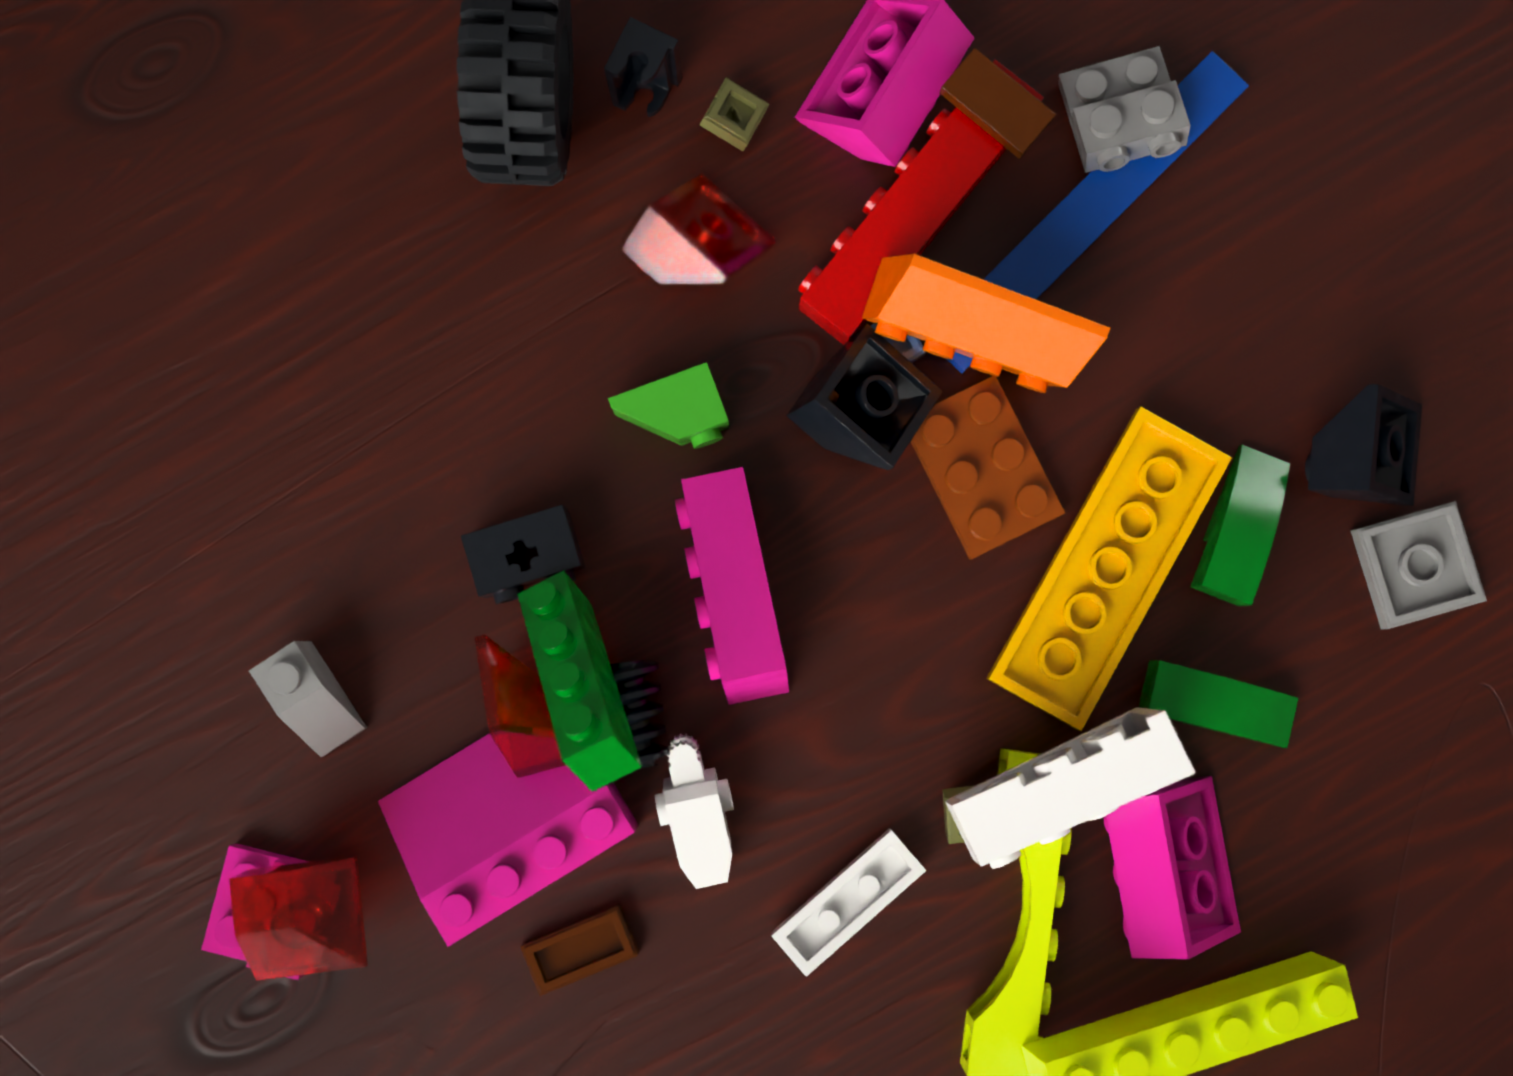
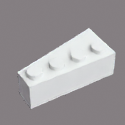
[945,708,1196,869]

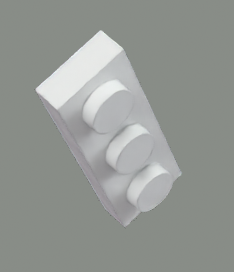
[771,828,926,977]

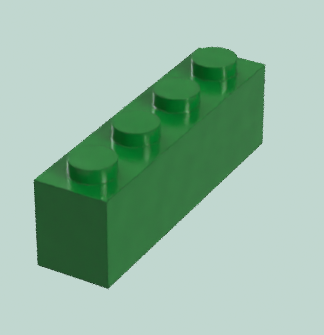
[517,570,642,792]

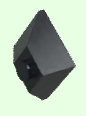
[786,324,943,470]
[1305,384,1422,506]

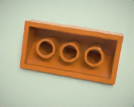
[862,254,1110,393]

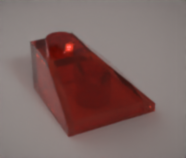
[621,174,777,284]
[475,635,566,778]
[229,856,368,981]

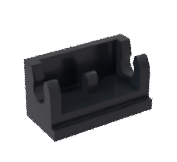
[604,17,683,117]

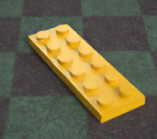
[986,407,1232,731]

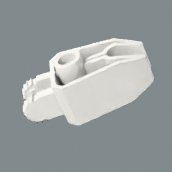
[655,733,734,889]

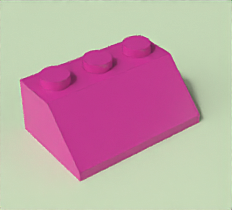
[795,0,975,167]
[1104,776,1241,959]

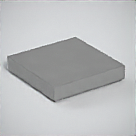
[1351,501,1487,629]

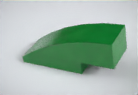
[1190,445,1290,606]
[1138,660,1298,749]

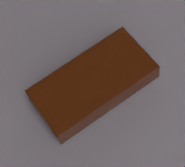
[939,48,1056,159]
[520,903,639,996]

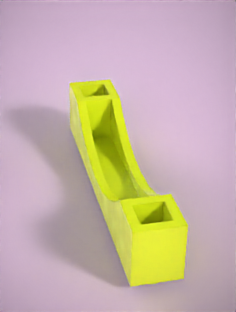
[960,748,1072,1076]

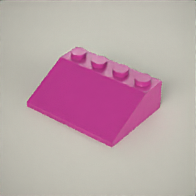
[378,699,639,947]

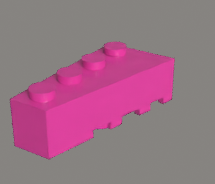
[675,467,789,705]

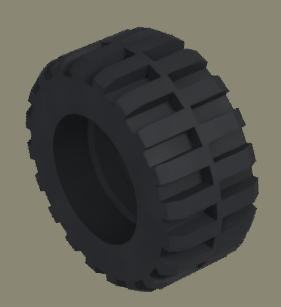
[457,0,574,186]

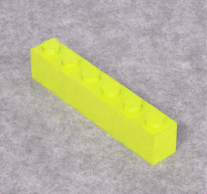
[1021,951,1358,1076]

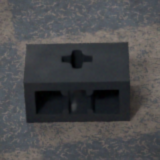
[461,505,586,605]

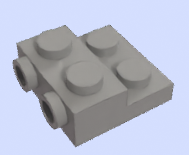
[1058,46,1191,173]

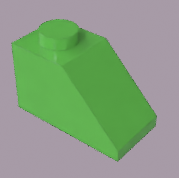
[608,362,729,449]

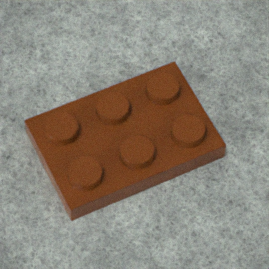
[910,376,1065,560]

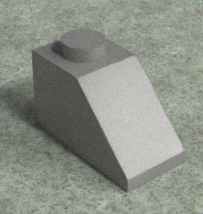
[249,641,367,757]

